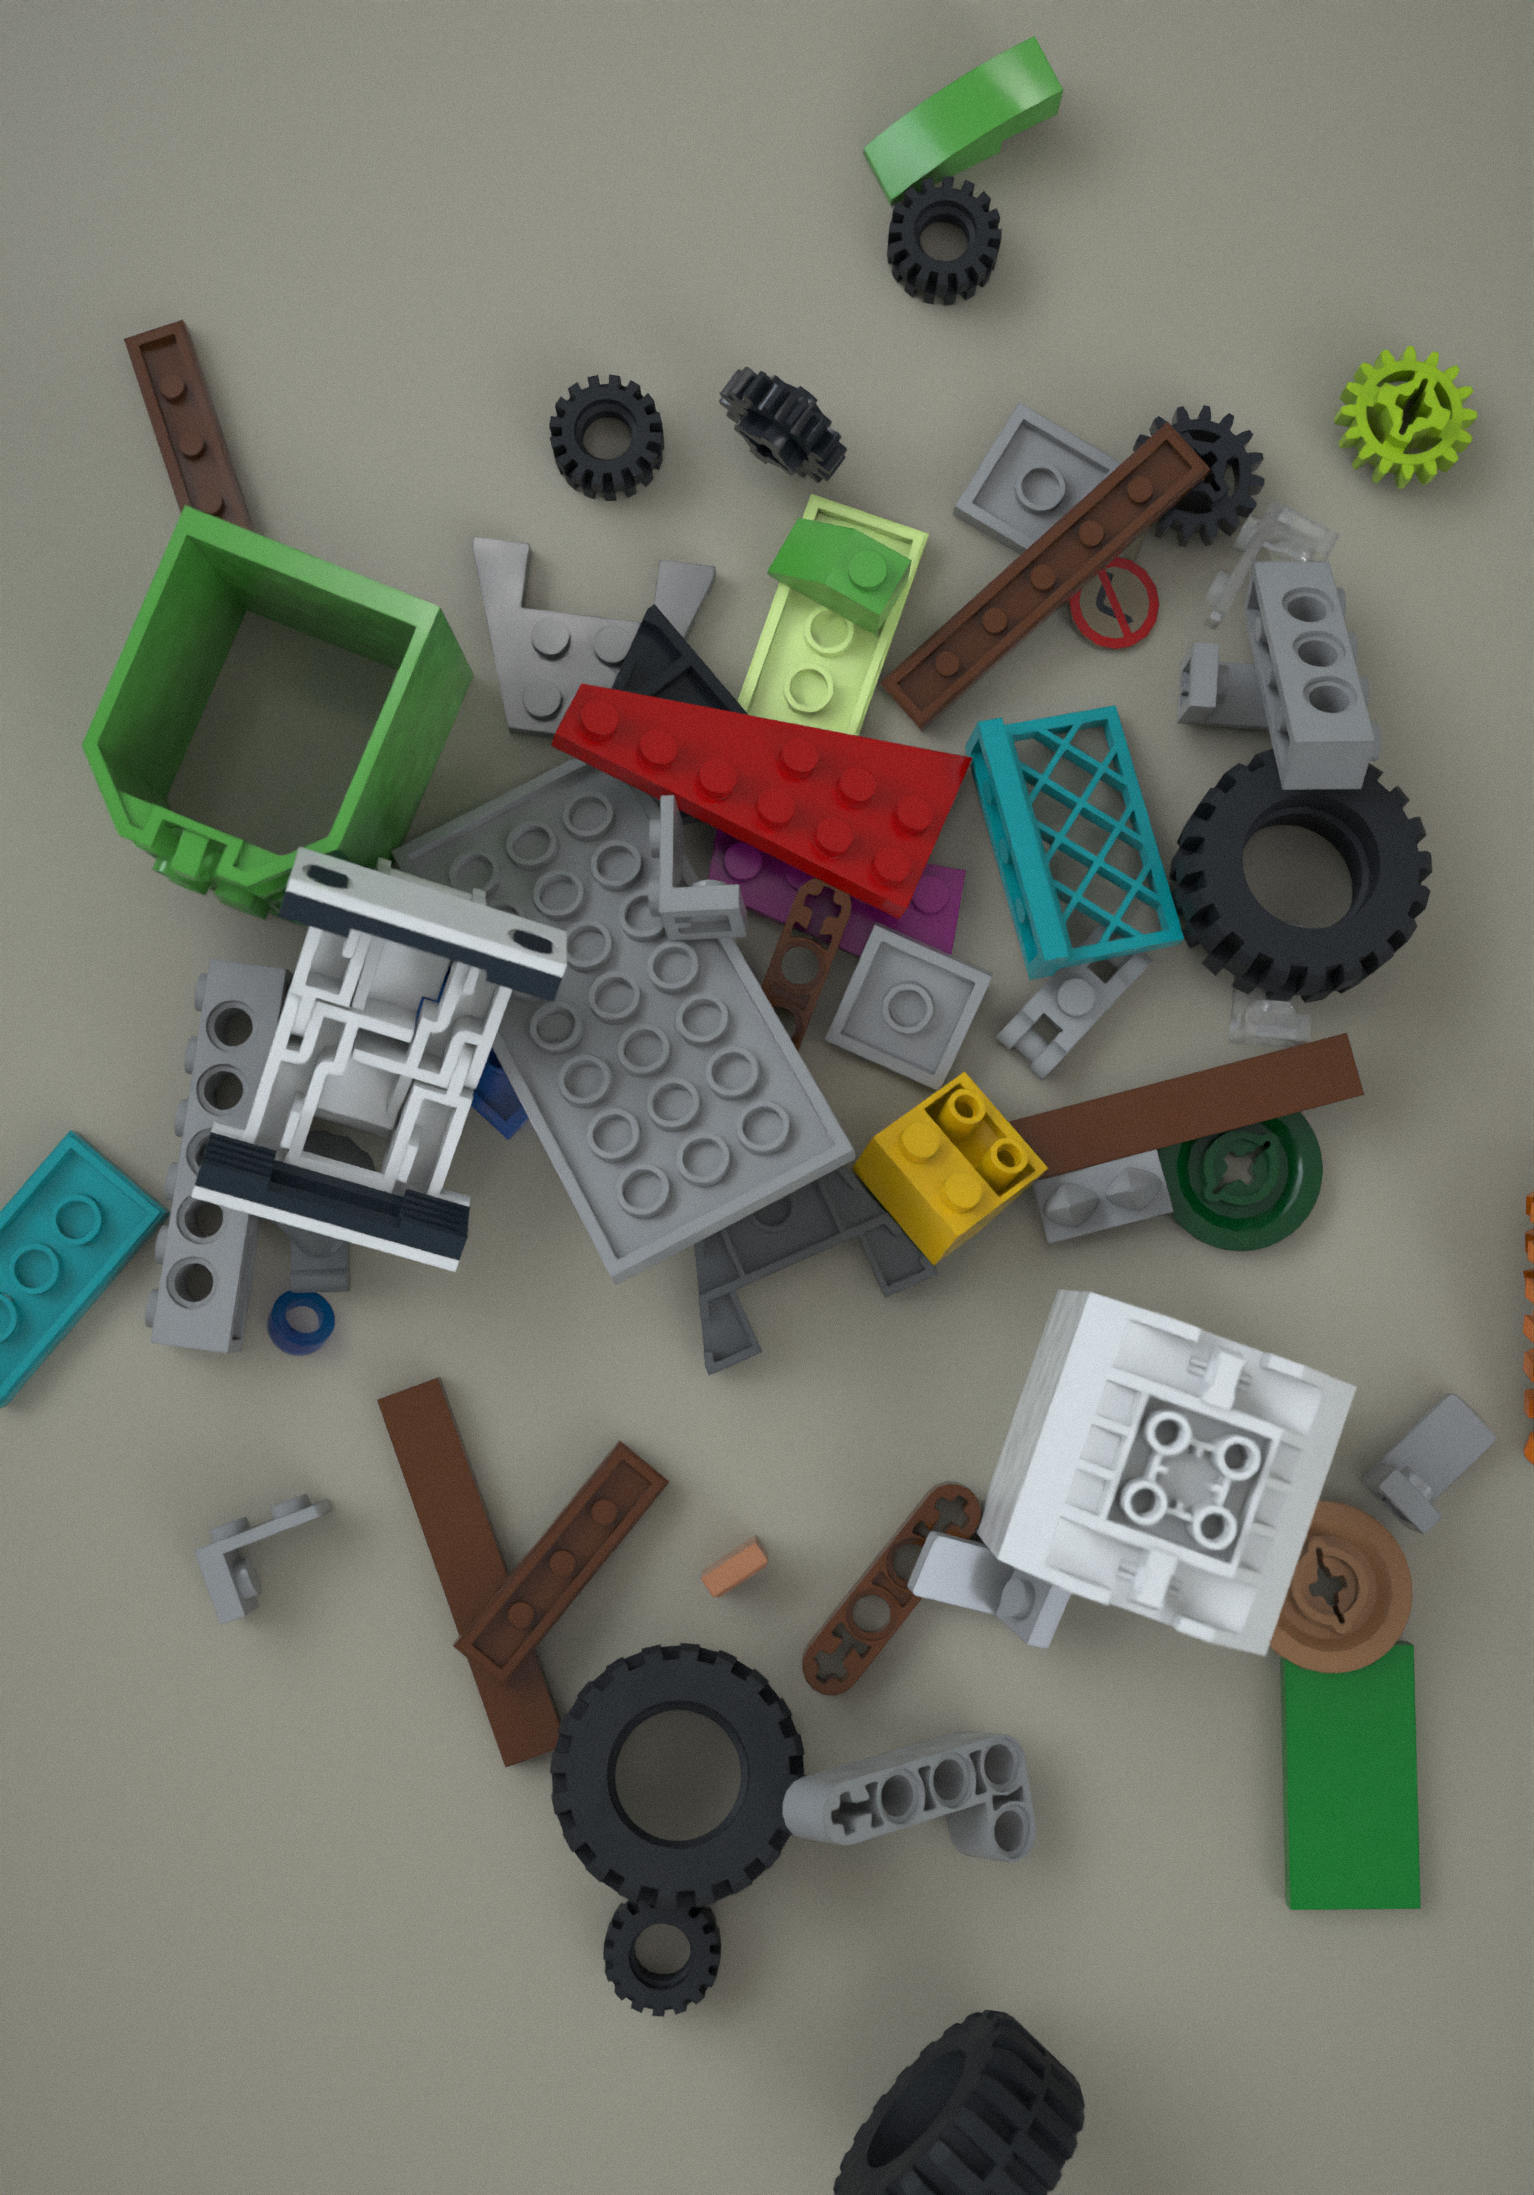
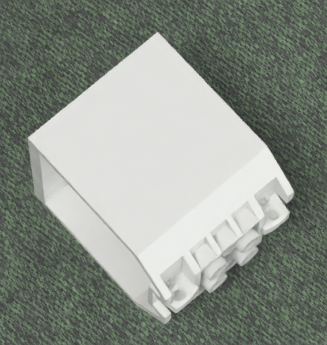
[975,1289,1356,1656]

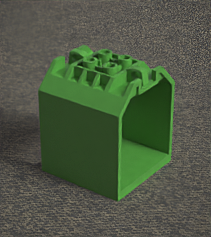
[82,505,474,926]

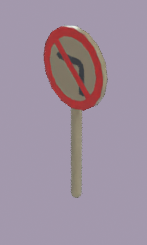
[1067,529,1159,651]

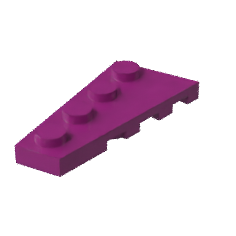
[708,829,966,958]

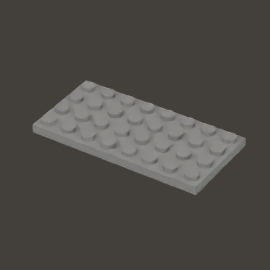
[391,758,856,1285]

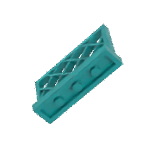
[965,705,1184,981]

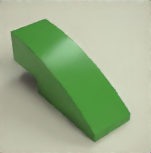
[863,36,1063,206]

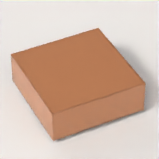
[701,1535,768,1598]

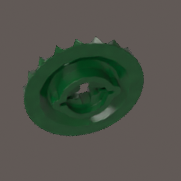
[1157,1112,1323,1251]

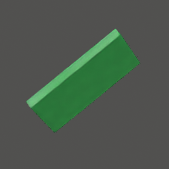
[1280,1641,1421,1910]

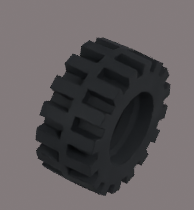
[603,1899,721,2017]

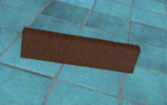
[124,320,255,533]
[453,1441,669,1688]

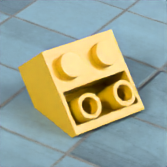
[852,1072,1048,1266]

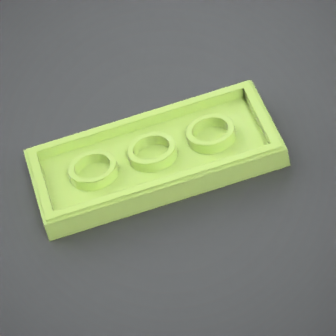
[737,494,929,736]

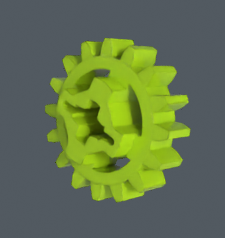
[1334,346,1477,489]

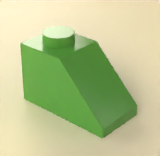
[767,518,912,636]

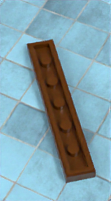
[880,422,1210,732]
[1009,1033,1364,1181]
[377,1377,562,1768]

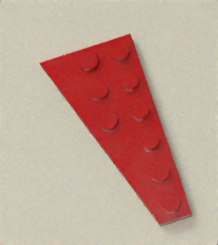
[551,683,972,919]

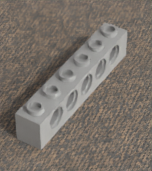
[145,958,294,1354]

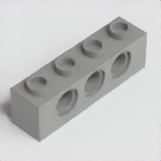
[1243,561,1381,790]

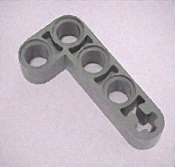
[783,1731,1036,1862]

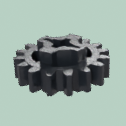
[719,367,847,483]
[1132,405,1265,547]

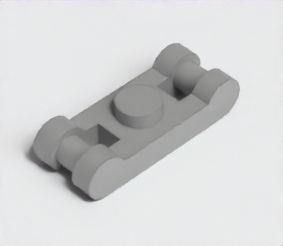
[995,924,1153,1080]

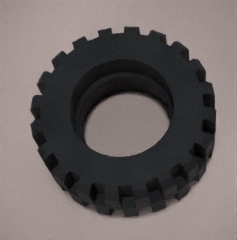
[1169,749,1432,1003]
[550,1643,806,1909]
[833,2010,1085,2195]

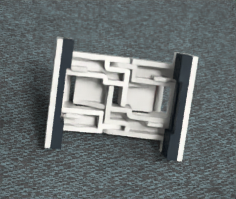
[191,847,567,1272]

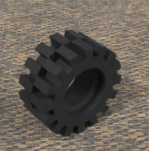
[887,176,1002,306]
[549,374,665,501]

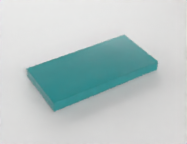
[0,1130,171,1408]

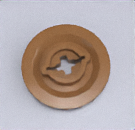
[1269,1501,1413,1673]

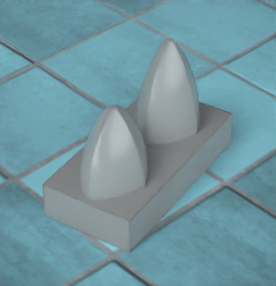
[1032,1150,1174,1244]

